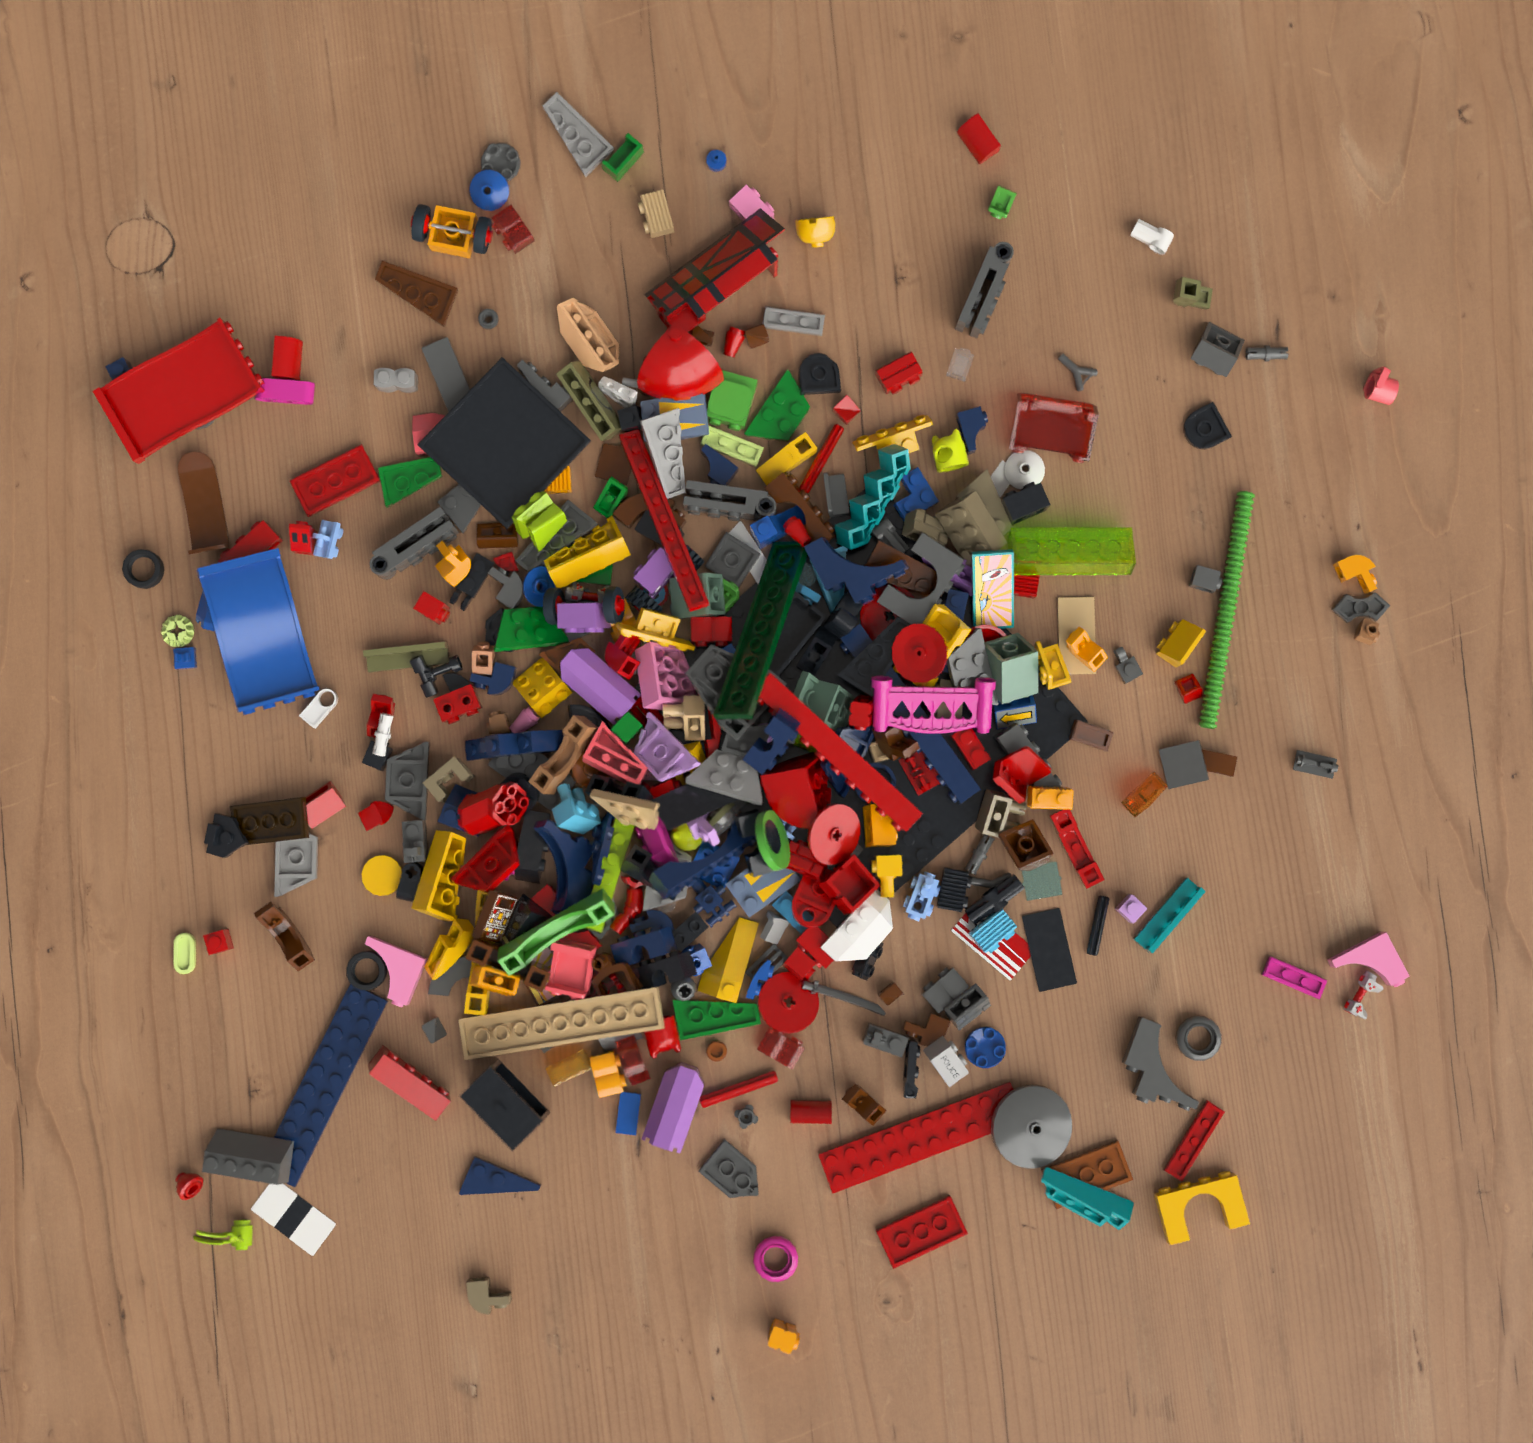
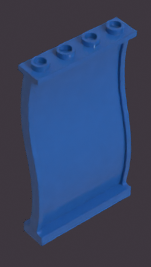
[196,548,319,715]

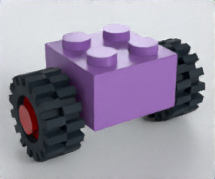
[625,544,704,613]

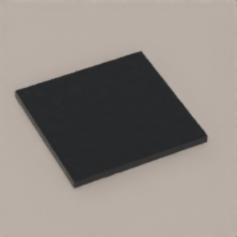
[417,357,591,529]

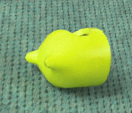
[932,428,969,473]
[671,823,703,851]

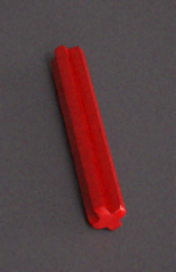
[799,424,844,494]
[699,1071,778,1108]

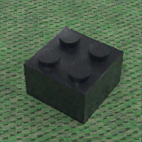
[1001,482,1051,525]

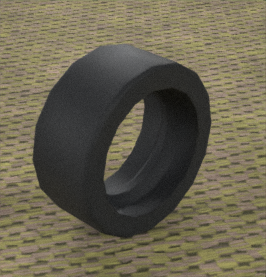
[122,549,164,589]
[346,951,387,990]

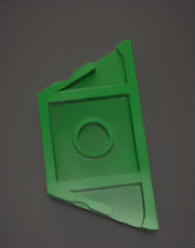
[744,370,810,442]
[493,607,569,652]

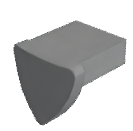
[760,910,789,944]

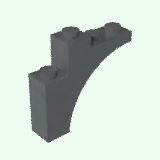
[517,360,572,412]
[1122,1016,1199,1111]

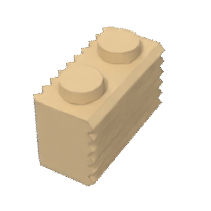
[638,190,674,238]

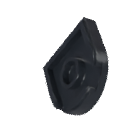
[798,353,841,395]
[1183,402,1232,449]

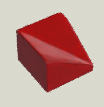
[832,395,861,425]

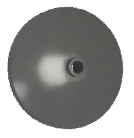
[991,1085,1072,1169]

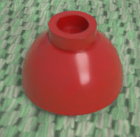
[175,1172,204,1200]

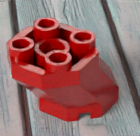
[457,782,529,836]

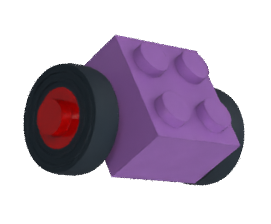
[543,587,625,633]

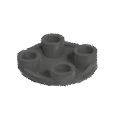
[481,143,521,182]

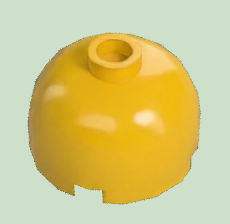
[795,216,835,248]

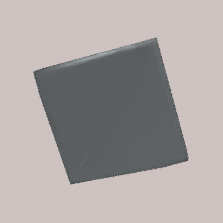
[422,1017,447,1043]

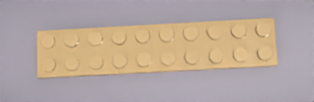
[458,987,665,1060]

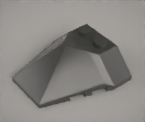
[685,645,787,741]

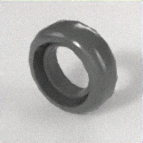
[1176,1016,1222,1061]

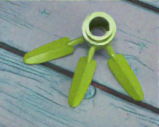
[193,1220,253,1250]

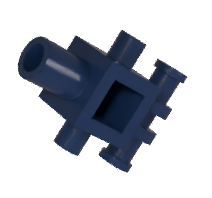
[691,877,737,928]

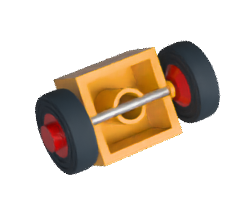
[411,204,493,258]

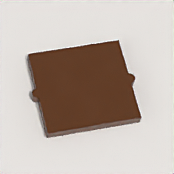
[595,443,631,485]

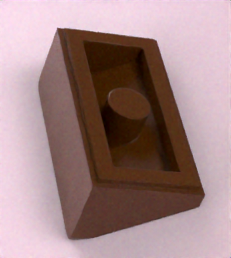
[476,523,518,549]

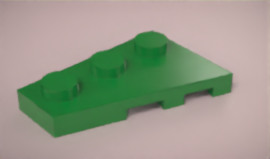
[378,457,443,508]

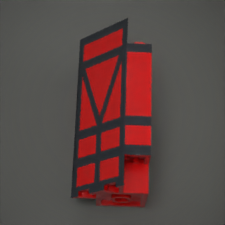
[644,208,785,332]

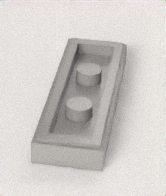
[763,307,825,336]

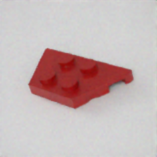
[450,825,520,893]

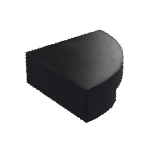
[442,673,470,692]

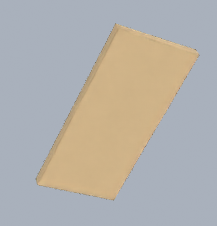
[1057,597,1096,675]

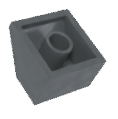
[1191,322,1245,377]

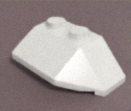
[820,889,893,961]

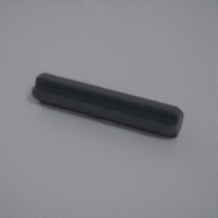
[1087,895,1110,956]

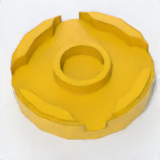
[361,855,402,896]

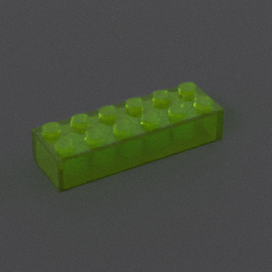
[1007,527,1136,575]

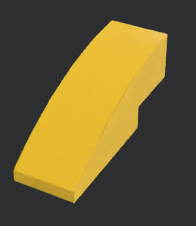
[424,919,474,980]

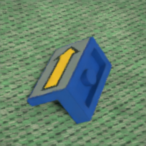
[992,695,1037,729]

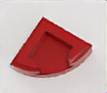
[493,551,519,572]

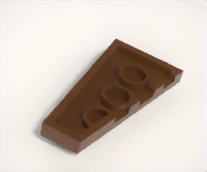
[375,261,458,327]

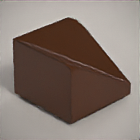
[745,324,769,349]
[692,326,715,347]
[878,982,904,1006]

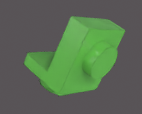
[988,185,1017,219]
[723,579,740,613]

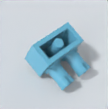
[552,783,601,835]

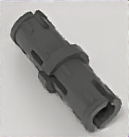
[1246,345,1289,361]
[964,834,995,875]

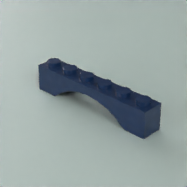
[649,821,757,900]

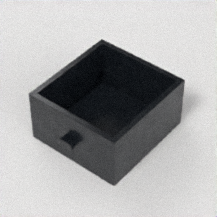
[460,1060,551,1151]

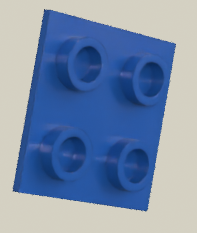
[693,841,740,888]

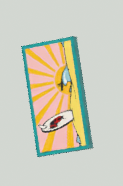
[972,549,1014,629]

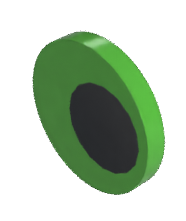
[755,810,790,871]

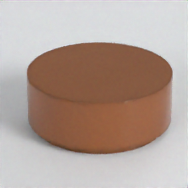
[706,1041,727,1062]

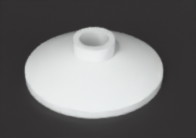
[1004,450,1045,490]

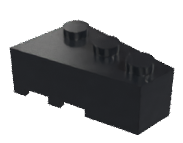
[514,810,554,884]

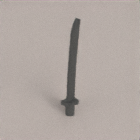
[802,980,886,1016]

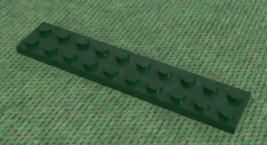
[713,541,808,719]

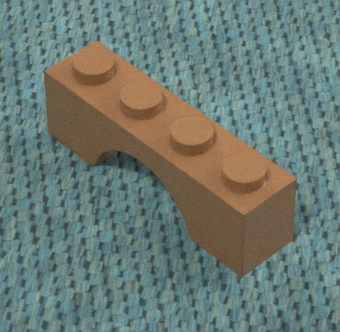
[529,715,598,795]

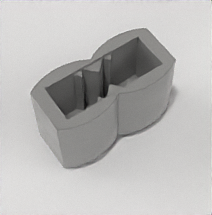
[374,368,418,393]

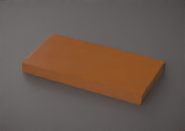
[1041,1140,1133,1209]

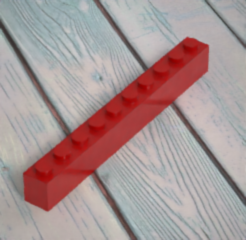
[758,673,923,832]

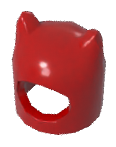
[644,1015,681,1059]

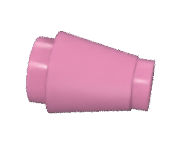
[510,706,540,733]

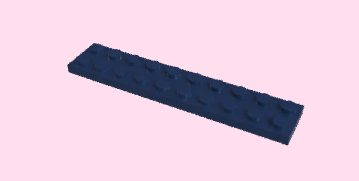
[274,983,388,1187]

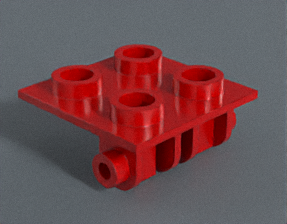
[898,751,940,796]

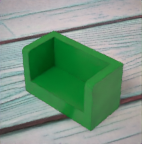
[601,133,644,182]
[611,712,644,744]

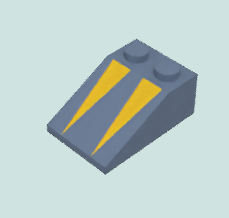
[640,394,709,442]
[725,868,801,918]

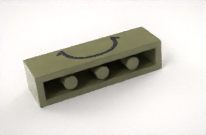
[556,361,622,441]

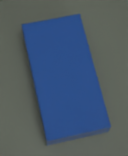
[616,1092,641,1135]

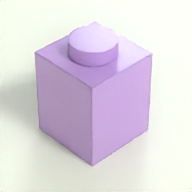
[1115,894,1147,924]

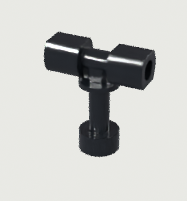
[410,655,463,698]

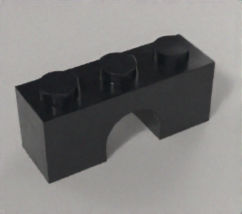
[585,774,654,803]
[734,809,774,877]
[620,844,678,901]
[632,949,697,990]

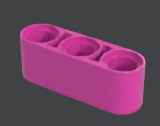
[255,378,315,405]

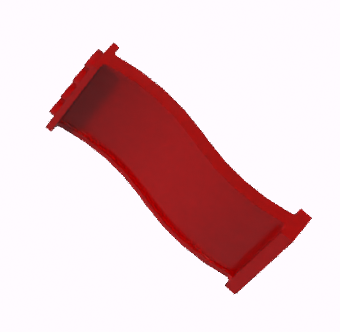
[93,317,265,464]

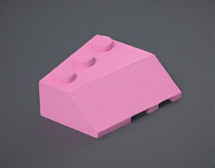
[635,642,698,710]

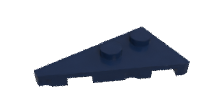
[591,812,615,886]

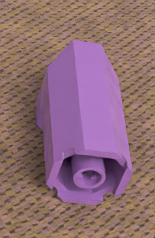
[560,648,641,725]
[642,1062,705,1153]

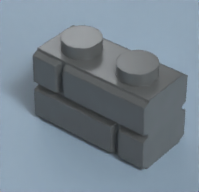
[943,983,991,1031]

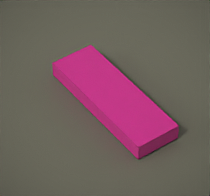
[1262,956,1327,999]

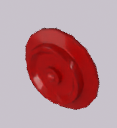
[892,624,947,683]

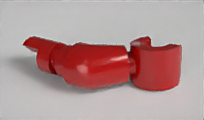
[610,875,644,935]

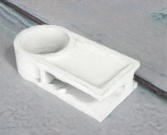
[299,689,338,729]

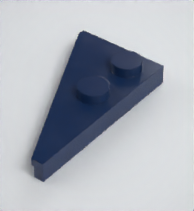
[459,1156,541,1195]

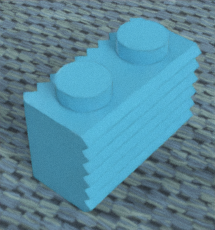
[968,909,1017,953]

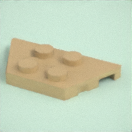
[590,789,659,830]

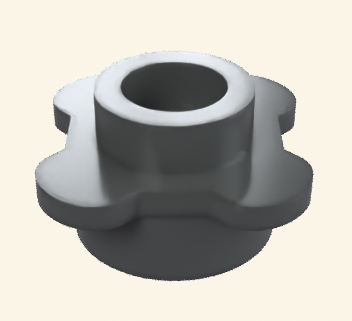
[734,1105,758,1129]

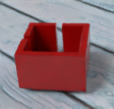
[818,854,881,915]

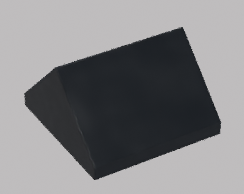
[504,894,553,942]

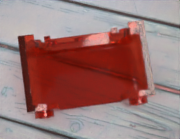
[1009,393,1099,463]

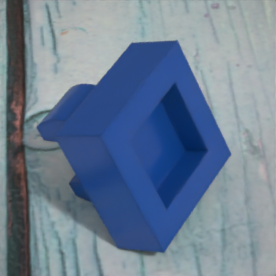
[173,647,197,670]

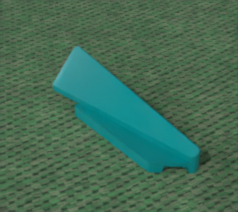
[1041,1167,1134,1230]

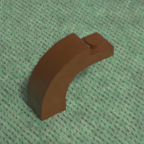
[613,493,686,529]
[254,902,315,971]

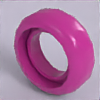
[753,1236,798,1282]

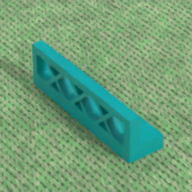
[1133,878,1206,954]

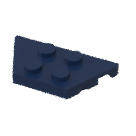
[820,724,874,798]

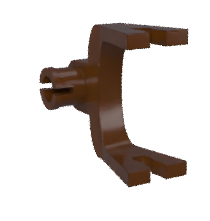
[592,952,643,996]

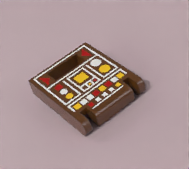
[472,890,519,943]

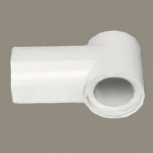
[1130,219,1174,254]

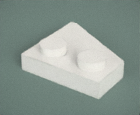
[598,376,638,408]

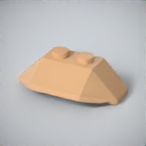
[557,298,619,372]

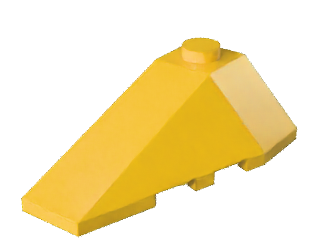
[697,917,759,1003]

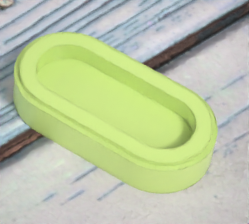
[173,933,196,974]

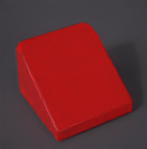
[1175,674,1203,704]

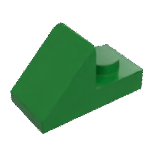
[593,476,628,518]

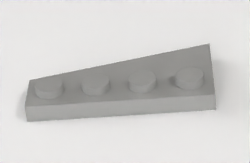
[543,92,614,177]
[640,408,686,499]

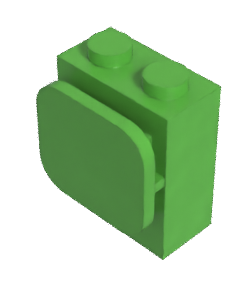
[707,370,758,431]

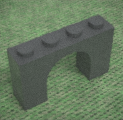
[877,533,965,625]

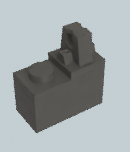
[402,820,428,863]
[862,1023,909,1058]

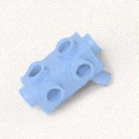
[903,871,941,921]

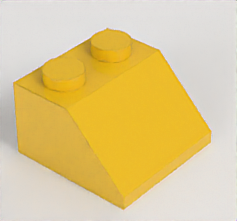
[1156,619,1206,668]

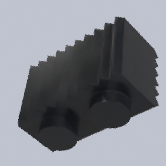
[937,867,972,912]

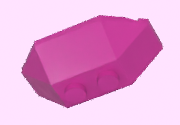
[634,816,679,867]

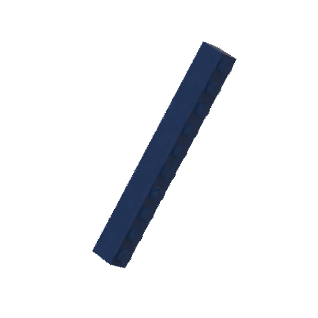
[839,624,981,804]

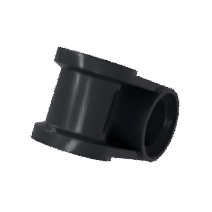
[396,862,423,902]

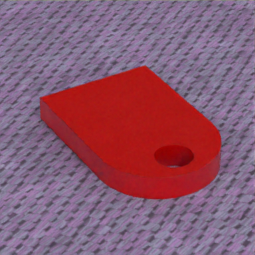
[791,869,835,928]

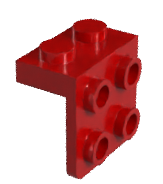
[993,746,1051,804]

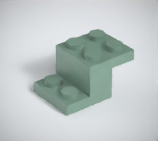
[793,671,856,732]

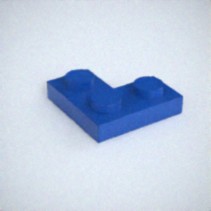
[894,467,939,521]

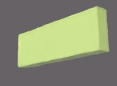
[700,425,764,467]

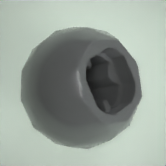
[670,977,696,1001]

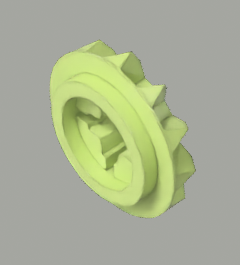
[161,615,194,647]

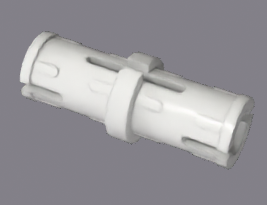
[372,713,393,756]

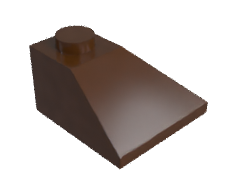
[998,819,1054,871]

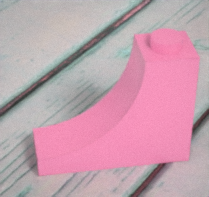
[1327,932,1410,987]
[365,936,428,1007]

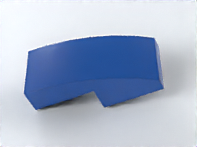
[746,959,774,1000]

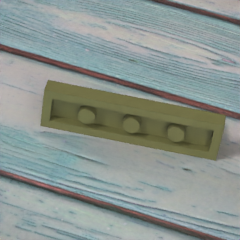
[363,642,449,673]

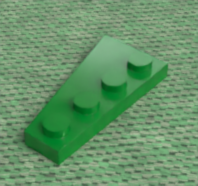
[672,1000,761,1041]

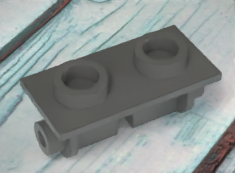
[1293,750,1338,779]

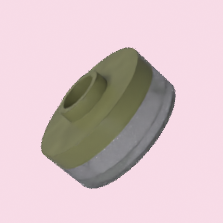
[708,802,742,837]

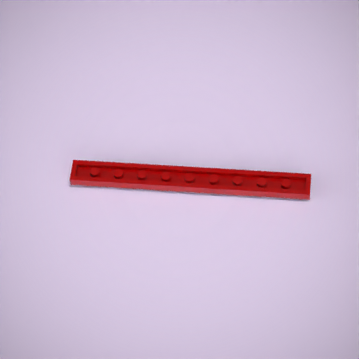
[619,429,709,612]

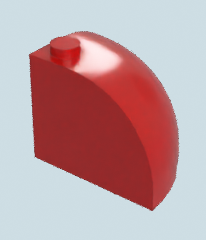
[637,323,724,401]
[760,752,831,828]

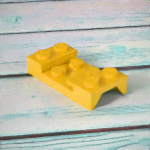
[893,604,971,687]

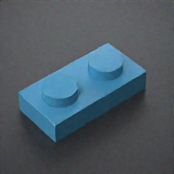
[772,891,813,934]

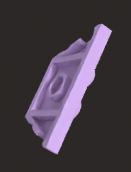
[634,712,701,782]

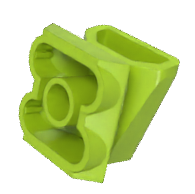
[512,491,567,552]

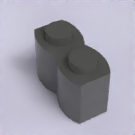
[921,967,969,1013]

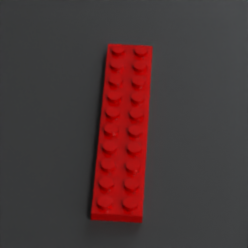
[818,1081,1013,1194]

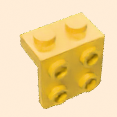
[1035,641,1071,690]
[513,658,573,719]

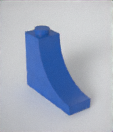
[750,505,806,550]

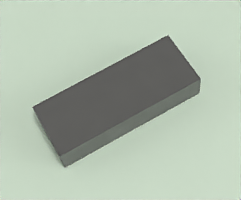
[421,337,470,412]

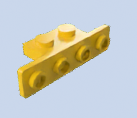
[852,415,933,456]
[615,608,695,651]

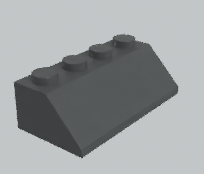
[202,1128,294,1185]

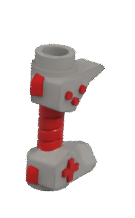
[565,581,609,603]
[1343,971,1383,1019]

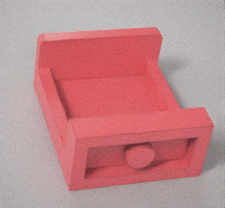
[545,938,597,1000]

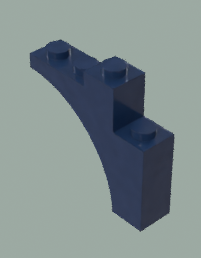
[804,537,909,605]
[465,730,564,761]
[533,820,594,915]

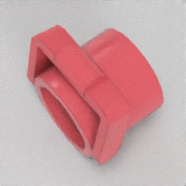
[1363,366,1399,405]

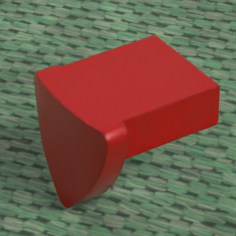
[358,801,394,831]

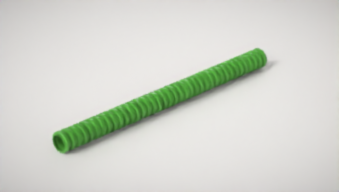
[1198,491,1255,729]

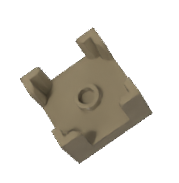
[423,756,475,803]

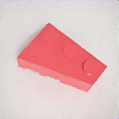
[583,721,647,785]

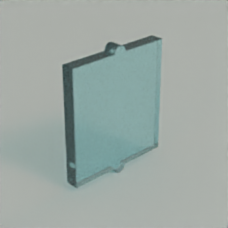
[1022,862,1062,901]

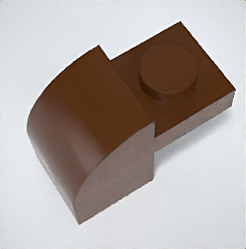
[872,726,919,761]
[902,1012,951,1046]
[842,1084,887,1126]

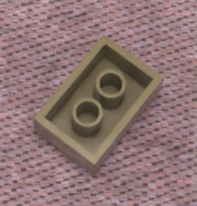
[935,491,1007,565]

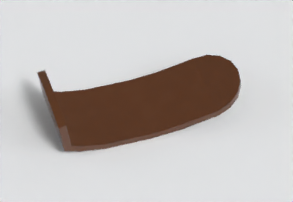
[178,452,229,555]

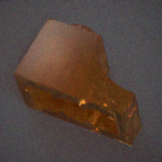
[1121,772,1168,818]

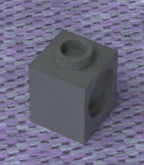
[1188,565,1222,594]

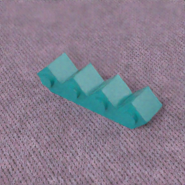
[835,444,911,550]

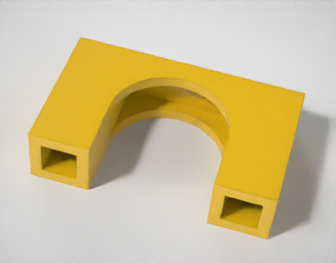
[1154,1171,1250,1245]

